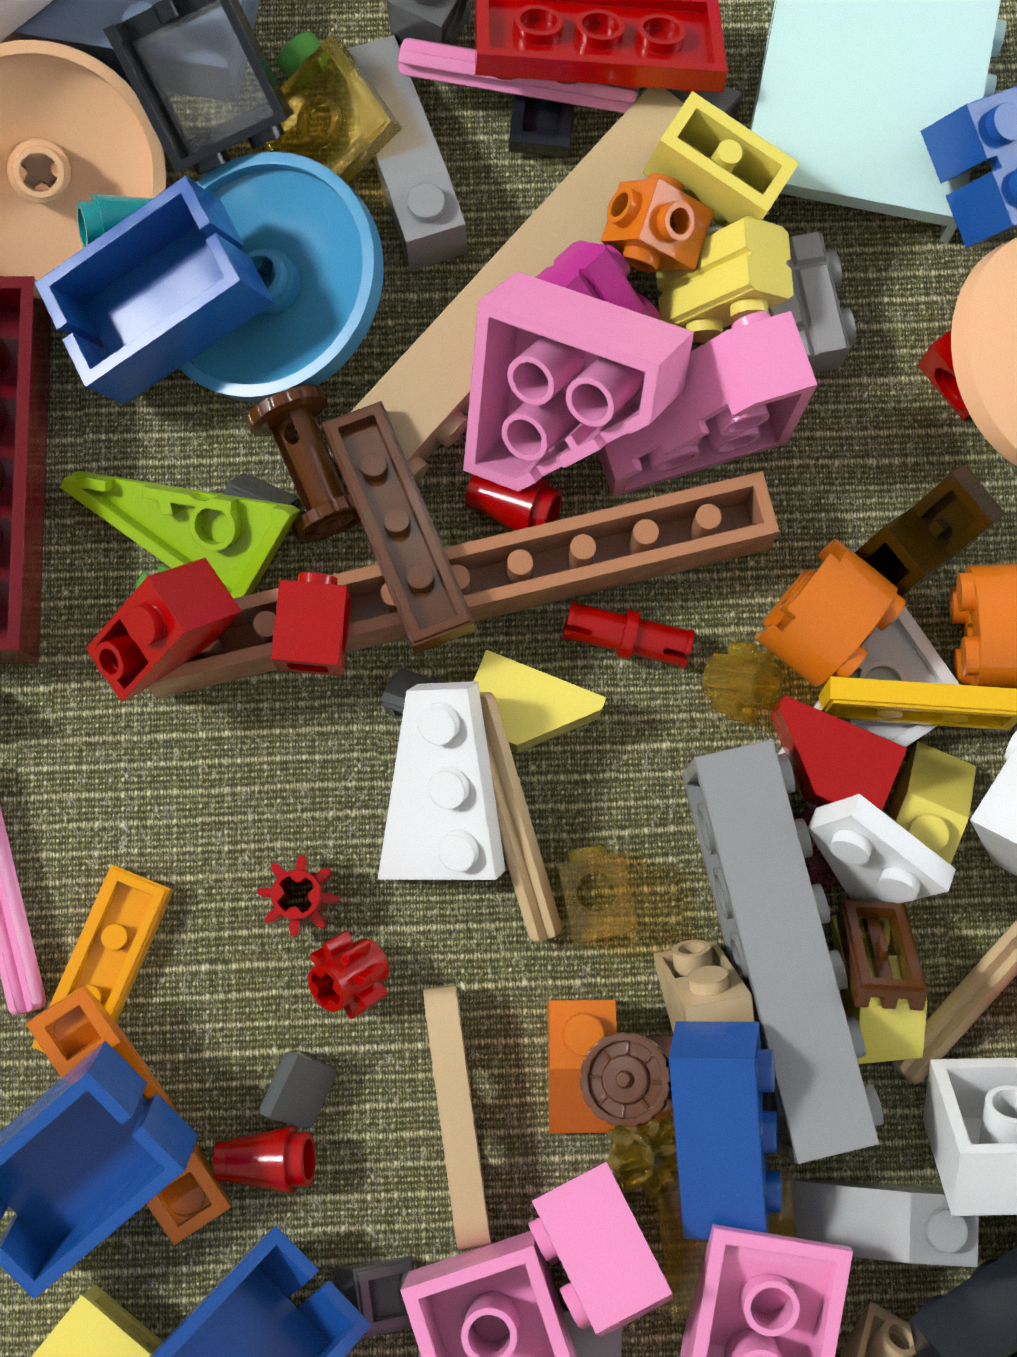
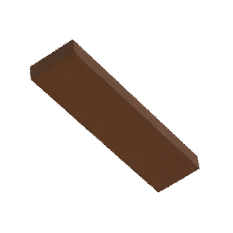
[322,401,476,655]

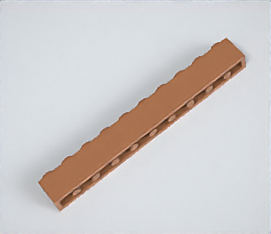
[147,471,780,698]

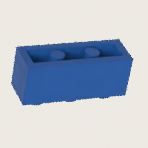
[669,1021,783,1240]

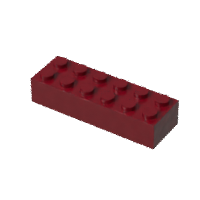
[0,276,51,664]

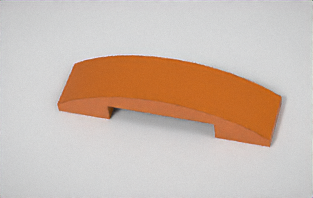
[26,984,231,1246]

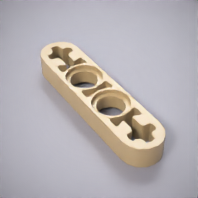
[423,985,492,1251]

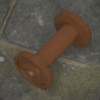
[245,385,360,543]
[580,1032,674,1127]

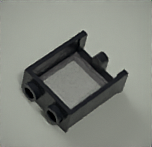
[103,0,294,176]

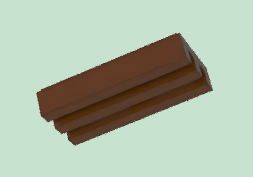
[836,899,928,1011]

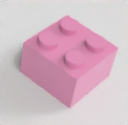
[528,1162,674,1337]
[400,1231,578,1357]

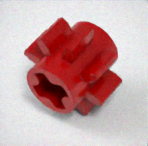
[257,855,341,937]
[308,931,389,1019]

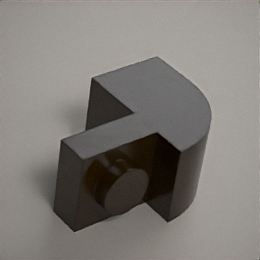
[855,464,1006,597]

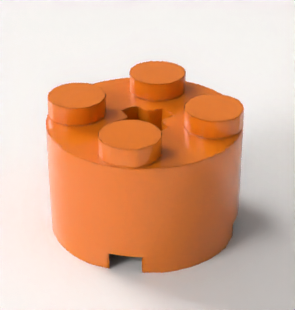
[754,538,906,687]
[949,563,1017,689]

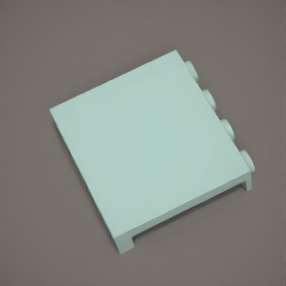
[749,0,1007,243]

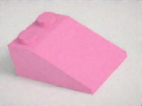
[680,1224,853,1357]

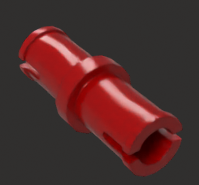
[562,600,695,669]

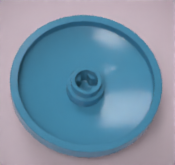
[178,152,384,402]

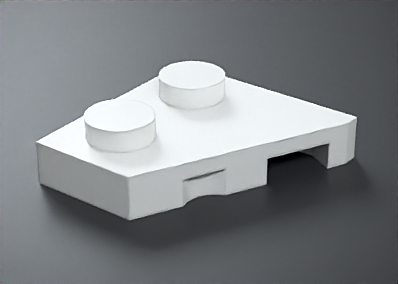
[808,794,956,904]

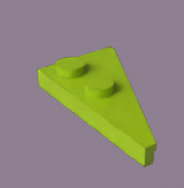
[60,471,300,599]

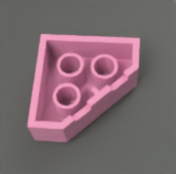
[463,271,694,492]
[597,311,818,497]

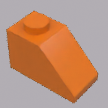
[547,1000,617,1134]

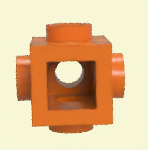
[600,173,714,273]

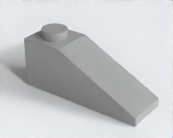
[768,1178,979,1267]

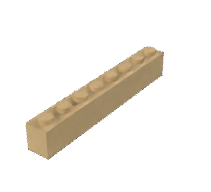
[351,87,684,484]

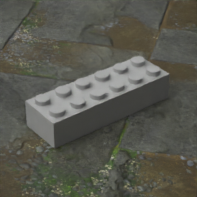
[682,739,884,1164]

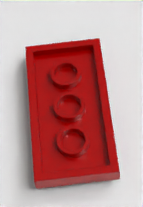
[475,0,728,93]

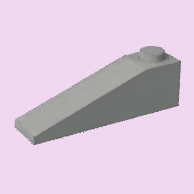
[337,35,467,271]

